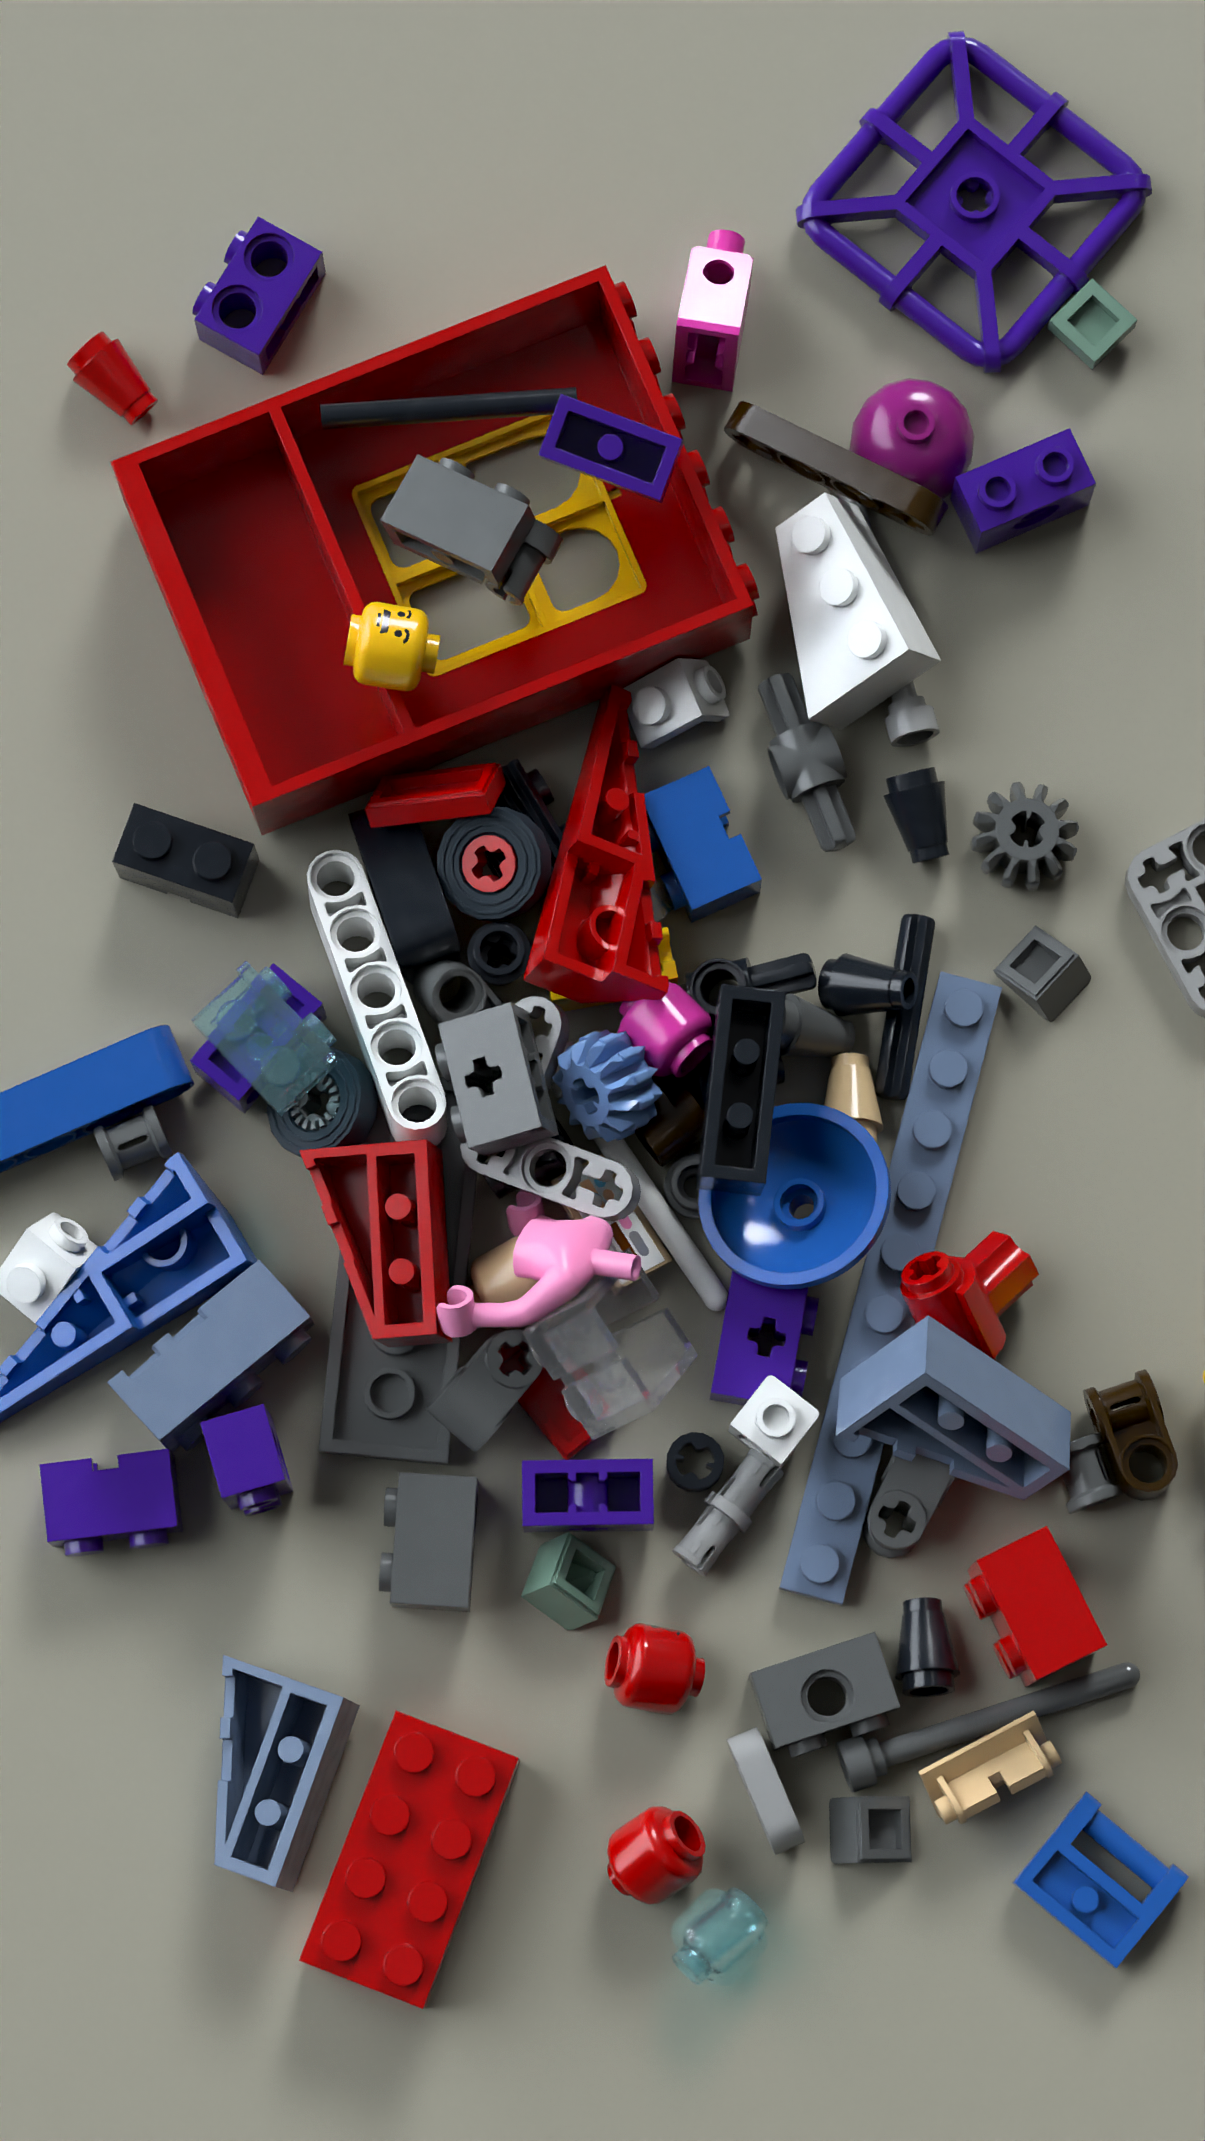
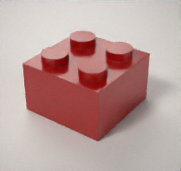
[963,1526,1107,1687]

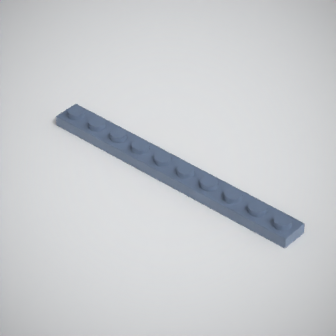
[779,971,1002,1606]

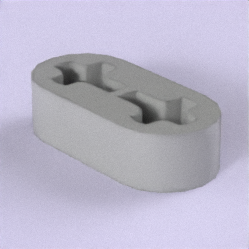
[726,1727,805,1855]

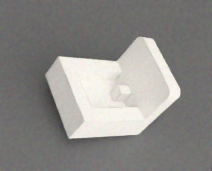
[623,658,729,748]
[0,1212,98,1323]

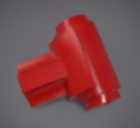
[900,1231,1039,1361]

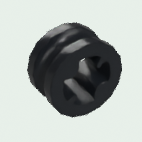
[666,1432,724,1493]

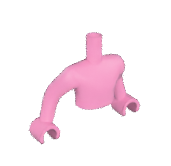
[436,1189,641,1338]

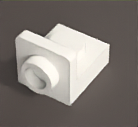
[728,1375,819,1469]

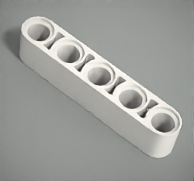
[307,850,447,1146]

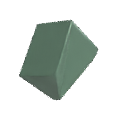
[521,1532,616,1630]

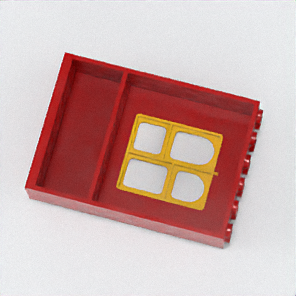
[110,265,760,836]

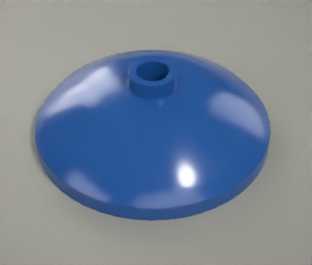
[698,1103,891,1289]

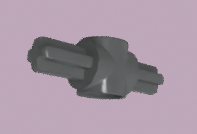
[758,673,856,852]

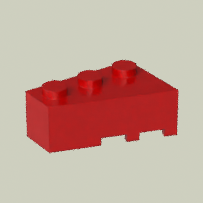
[299,1139,453,1347]

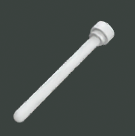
[540,1041,728,1311]

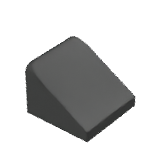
[993,925,1091,1022]
[829,1796,912,1864]

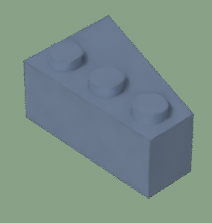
[107,1260,315,1452]
[836,1315,1071,1500]
[214,1655,360,1892]

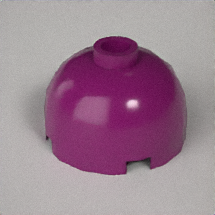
[849,378,975,499]

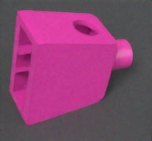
[672,229,754,392]

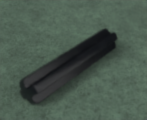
[875,914,935,1101]

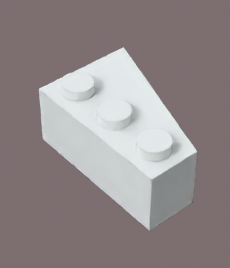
[775,492,941,730]

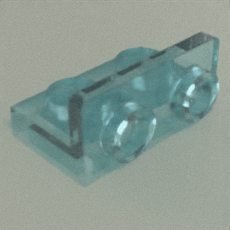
[191,961,338,1117]

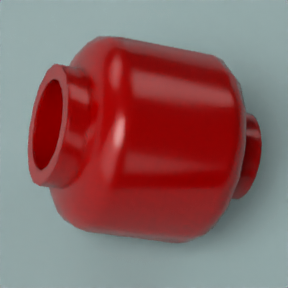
[604,1623,705,1715]
[607,1806,706,1905]

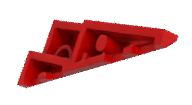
[523,684,669,1003]

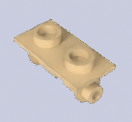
[918,1710,1062,1825]

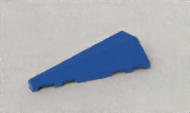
[0,1152,258,1423]

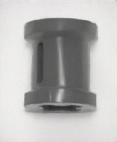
[92,1103,173,1181]
[1062,1432,1123,1514]

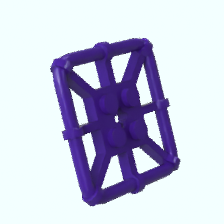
[795,31,1152,374]

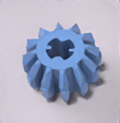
[552,1029,662,1142]

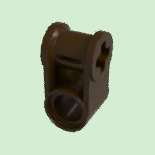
[1083,1369,1178,1501]

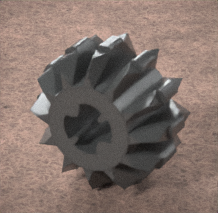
[971,782,1079,891]

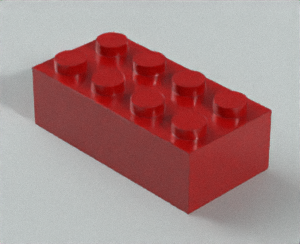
[299,1710,520,2009]

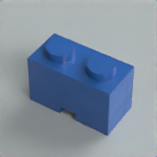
[644,766,762,923]

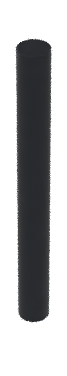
[320,387,577,430]

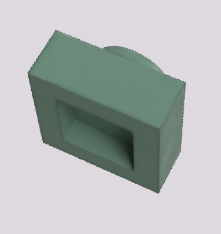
[1047,278,1137,370]

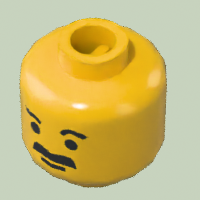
[344,602,441,692]

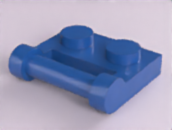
[1012,1791,1189,1968]

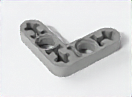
[1125,819,1205,1018]
[460,996,641,1221]

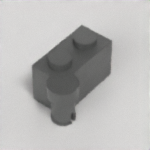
[380,454,563,606]

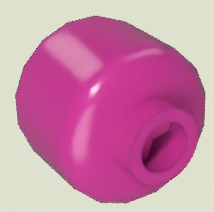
[617,982,712,1078]

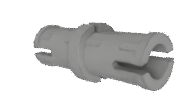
[672,1449,784,1576]

